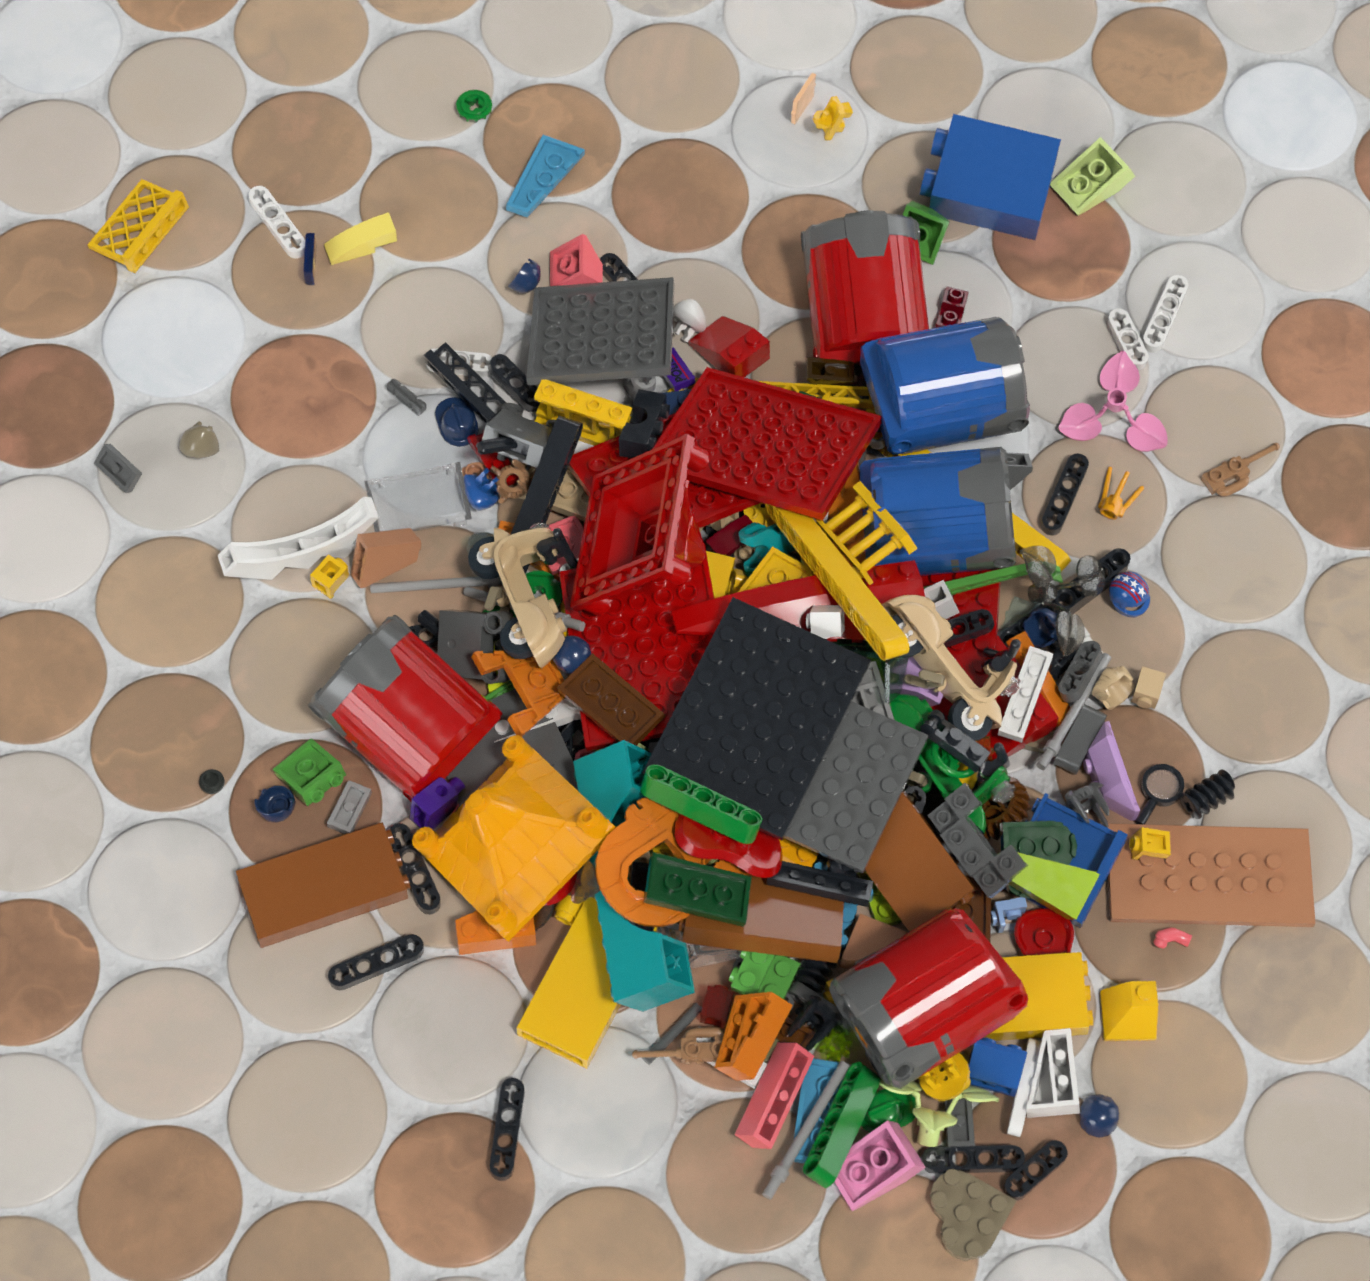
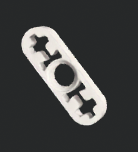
[1107,309,1149,371]
[426,348,492,377]

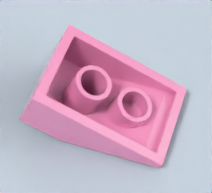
[835,1120,926,1211]

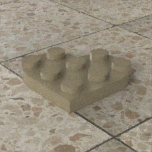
[930,1169,1017,1261]

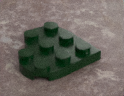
[1000,821,1077,899]

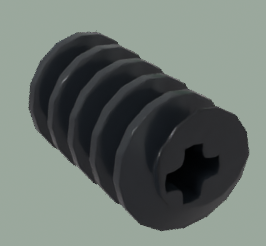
[1179,769,1235,819]
[794,946,842,994]

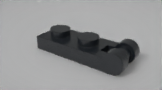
[920,710,991,773]

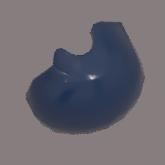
[508,259,541,294]
[1023,608,1062,648]
[554,635,591,674]
[254,785,296,823]
[1080,1094,1119,1138]

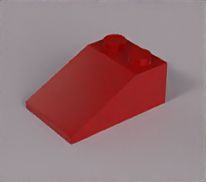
[688,316,770,377]

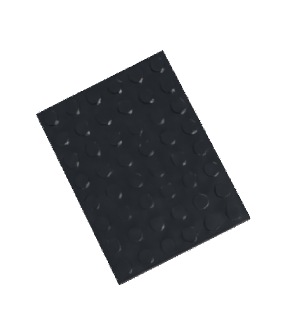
[642,597,871,841]

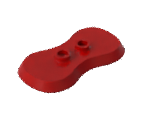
[675,814,783,878]
[1014,909,1074,956]

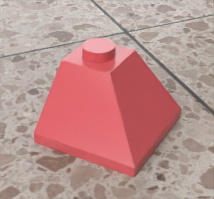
[550,234,603,286]

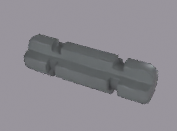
[387,379,427,415]

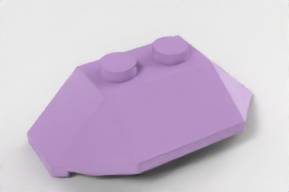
[1083,721,1140,821]

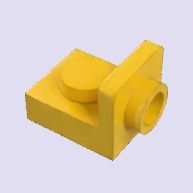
[1129,827,1171,860]

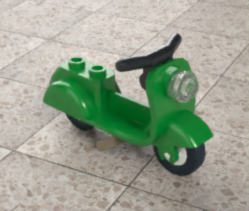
[887,694,1016,841]

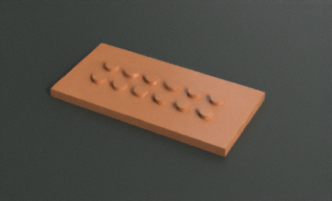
[1108,824,1316,927]

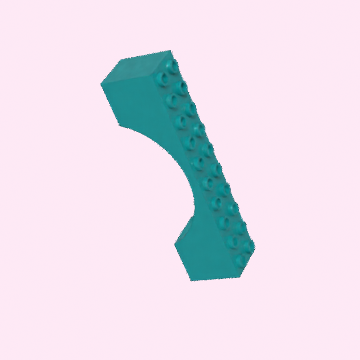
[573,740,695,1012]

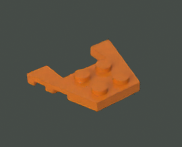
[471,651,565,737]

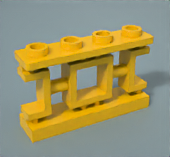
[534,379,632,446]

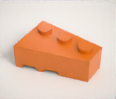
[455,910,536,955]
[714,992,793,1081]

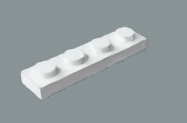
[998,646,1053,743]

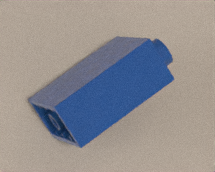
[920,114,1061,240]

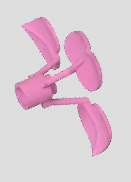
[1058,351,1168,452]

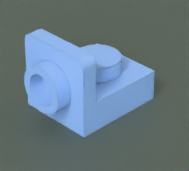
[991,897,1027,933]

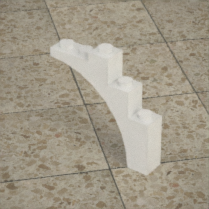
[218,496,379,580]

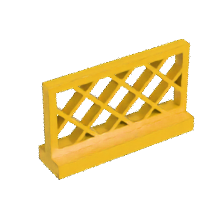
[87,179,189,273]

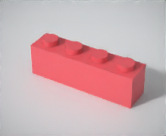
[734,1042,814,1149]

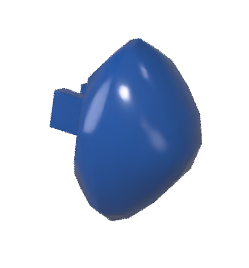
[463,468,499,511]

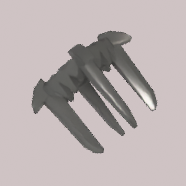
[1065,782,1110,828]

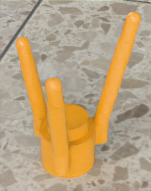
[1098,466,1144,520]

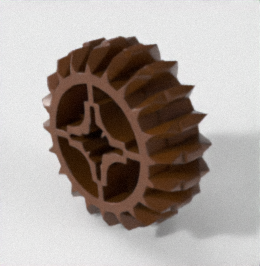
[972,776,1031,841]

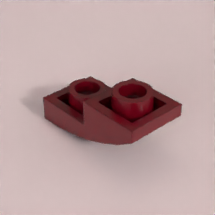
[935,286,969,328]
[706,515,753,556]

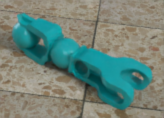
[739,522,796,577]

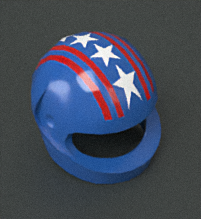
[1109,571,1150,618]

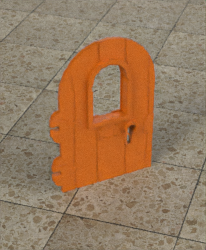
[596,797,750,927]

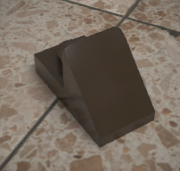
[806,357,854,386]

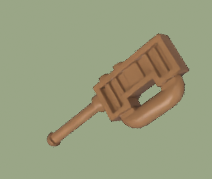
[1201,443,1280,497]
[632,1027,725,1064]

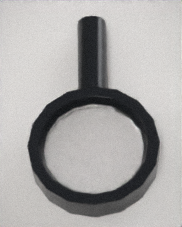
[1135,764,1185,825]

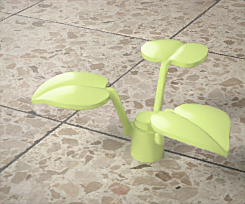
[879,1079,999,1147]

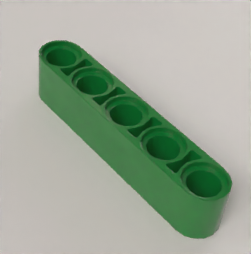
[640,765,762,844]
[803,1062,880,1188]

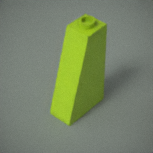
[1008,852,1100,920]

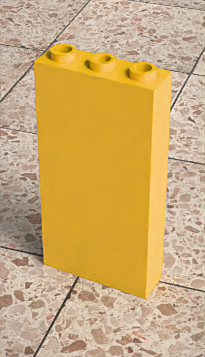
[517,895,657,1069]
[980,952,1093,1041]

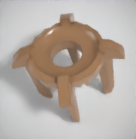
[490,459,531,504]

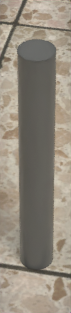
[642,1003,702,1065]

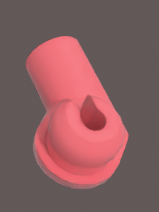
[1154,927,1192,949]

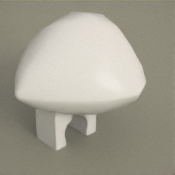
[673,299,706,342]

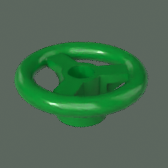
[931,742,975,778]

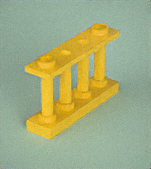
[814,481,918,585]

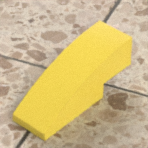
[324,213,397,265]

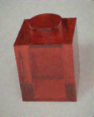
[700,985,733,1029]

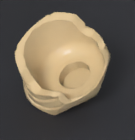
[1092,666,1135,710]

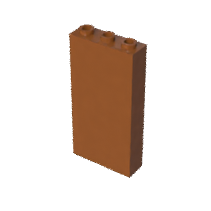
[866,790,977,931]
[236,822,411,948]
[678,874,844,963]

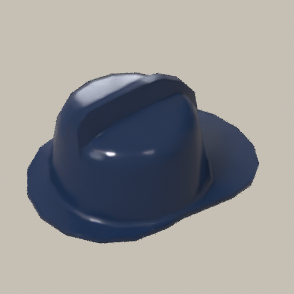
[435,397,479,447]

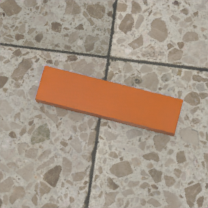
[1006,631,1070,727]

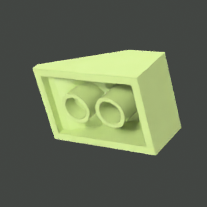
[1050,137,1135,216]

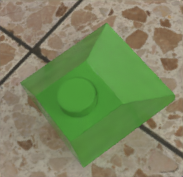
[903,201,950,265]

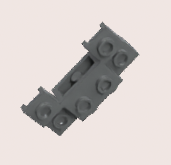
[927,783,1028,898]

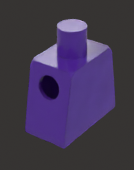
[410,777,465,830]

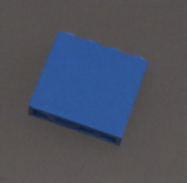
[1004,793,1128,928]

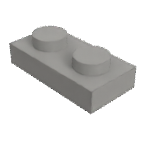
[327,780,372,834]

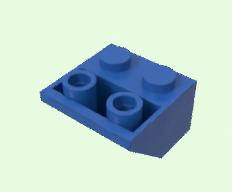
[968,1038,1027,1097]

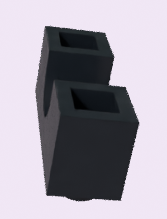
[619,389,670,458]

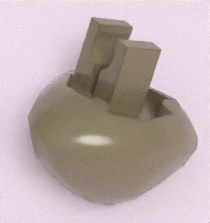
[179,421,219,458]

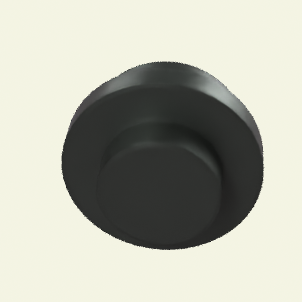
[199,769,225,794]

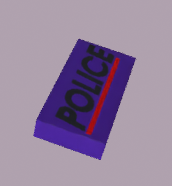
[664,347,696,391]

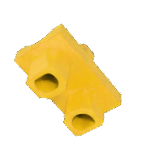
[813,96,853,141]

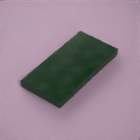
[644,852,752,927]

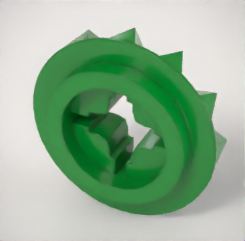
[456,90,492,123]

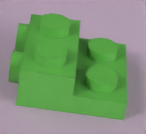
[273,738,346,806]
[729,951,801,999]

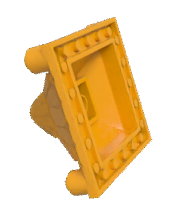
[412,735,616,942]

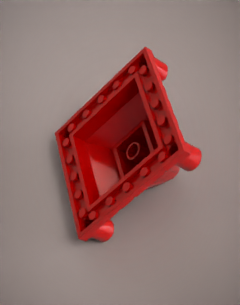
[570,434,709,616]

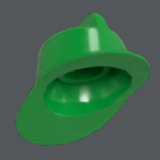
[861,1089,916,1133]

